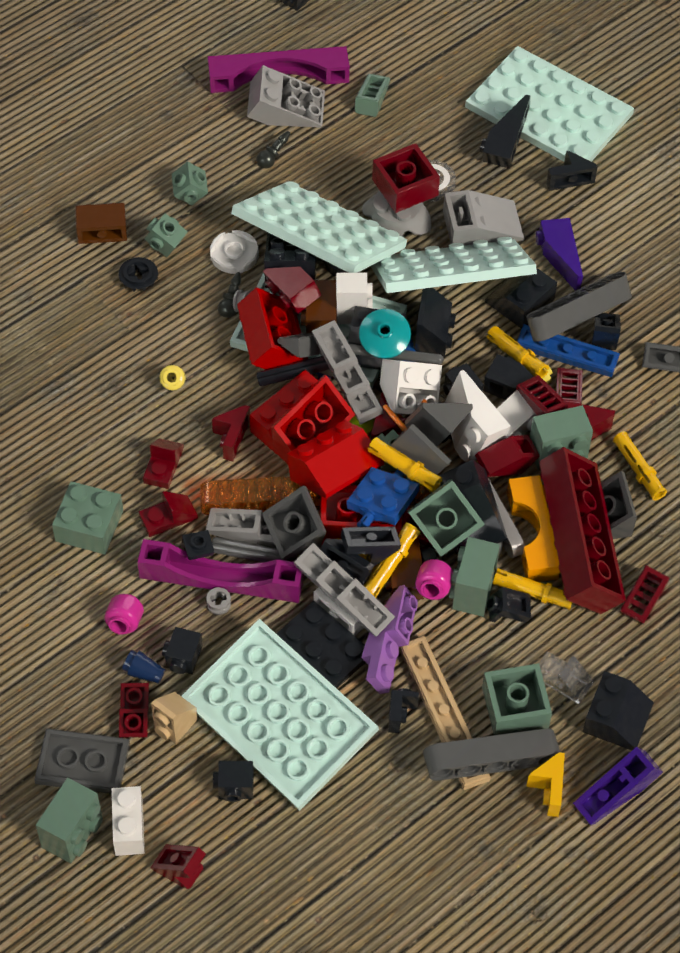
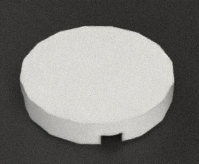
[210,230,259,274]

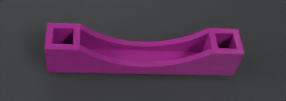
[208,46,350,93]
[137,539,304,603]

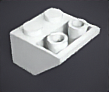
[380,359,442,414]

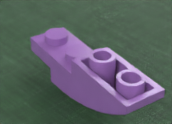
[362,585,418,694]

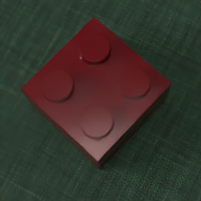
[372,143,440,213]

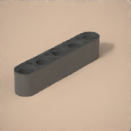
[526,272,632,341]
[423,729,561,781]

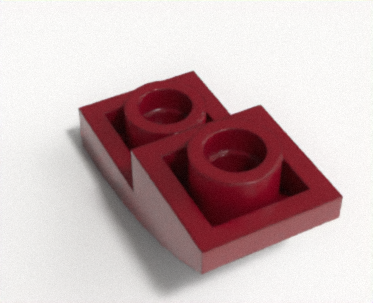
[119,683,149,738]

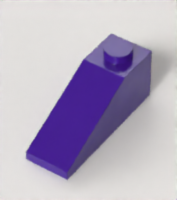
[536,218,583,291]
[573,747,663,825]

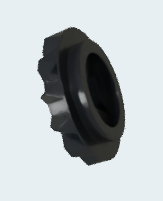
[119,257,158,292]

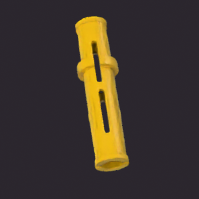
[486,326,549,378]
[613,431,667,501]
[368,437,442,492]
[364,522,421,598]
[492,568,573,610]

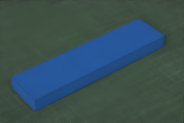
[517,324,620,378]

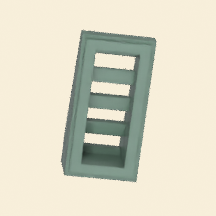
[355,74,390,117]

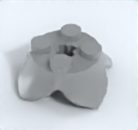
[362,190,431,236]

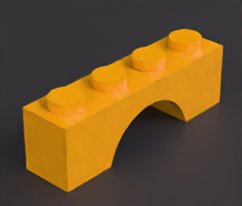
[507,475,560,582]

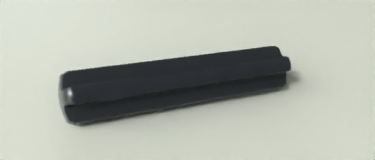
[256,356,330,386]

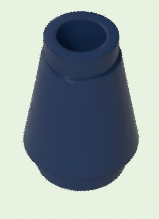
[122,650,166,684]

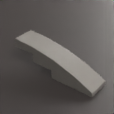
[312,320,383,425]
[206,508,277,548]
[293,543,395,637]

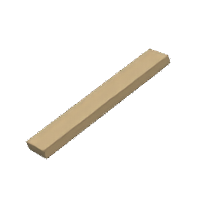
[399,636,491,790]

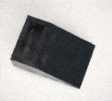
[264,232,316,288]

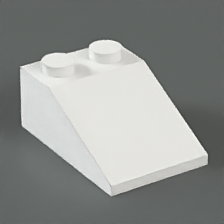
[444,370,511,464]

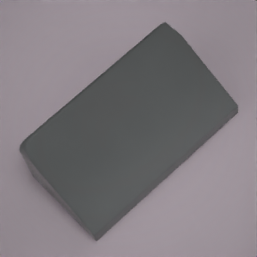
[277,333,320,358]
[642,342,680,373]

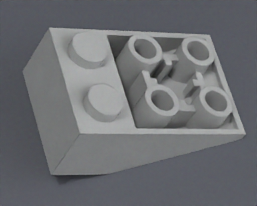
[247,65,325,128]
[443,190,524,246]

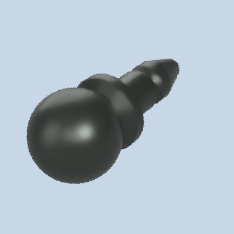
[256,131,291,169]
[218,272,241,318]

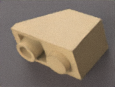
[151,692,198,744]

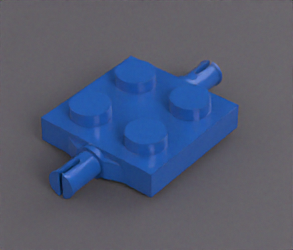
[347,467,420,527]

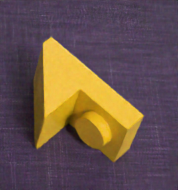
[526,752,565,817]

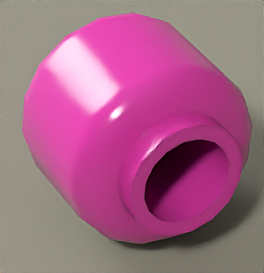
[415,559,453,600]
[104,594,144,635]

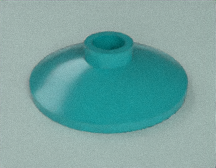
[359,309,411,359]

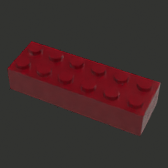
[539,447,626,614]

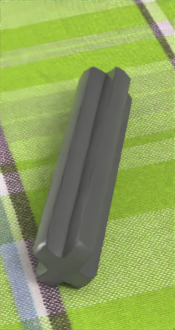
[212,537,290,562]

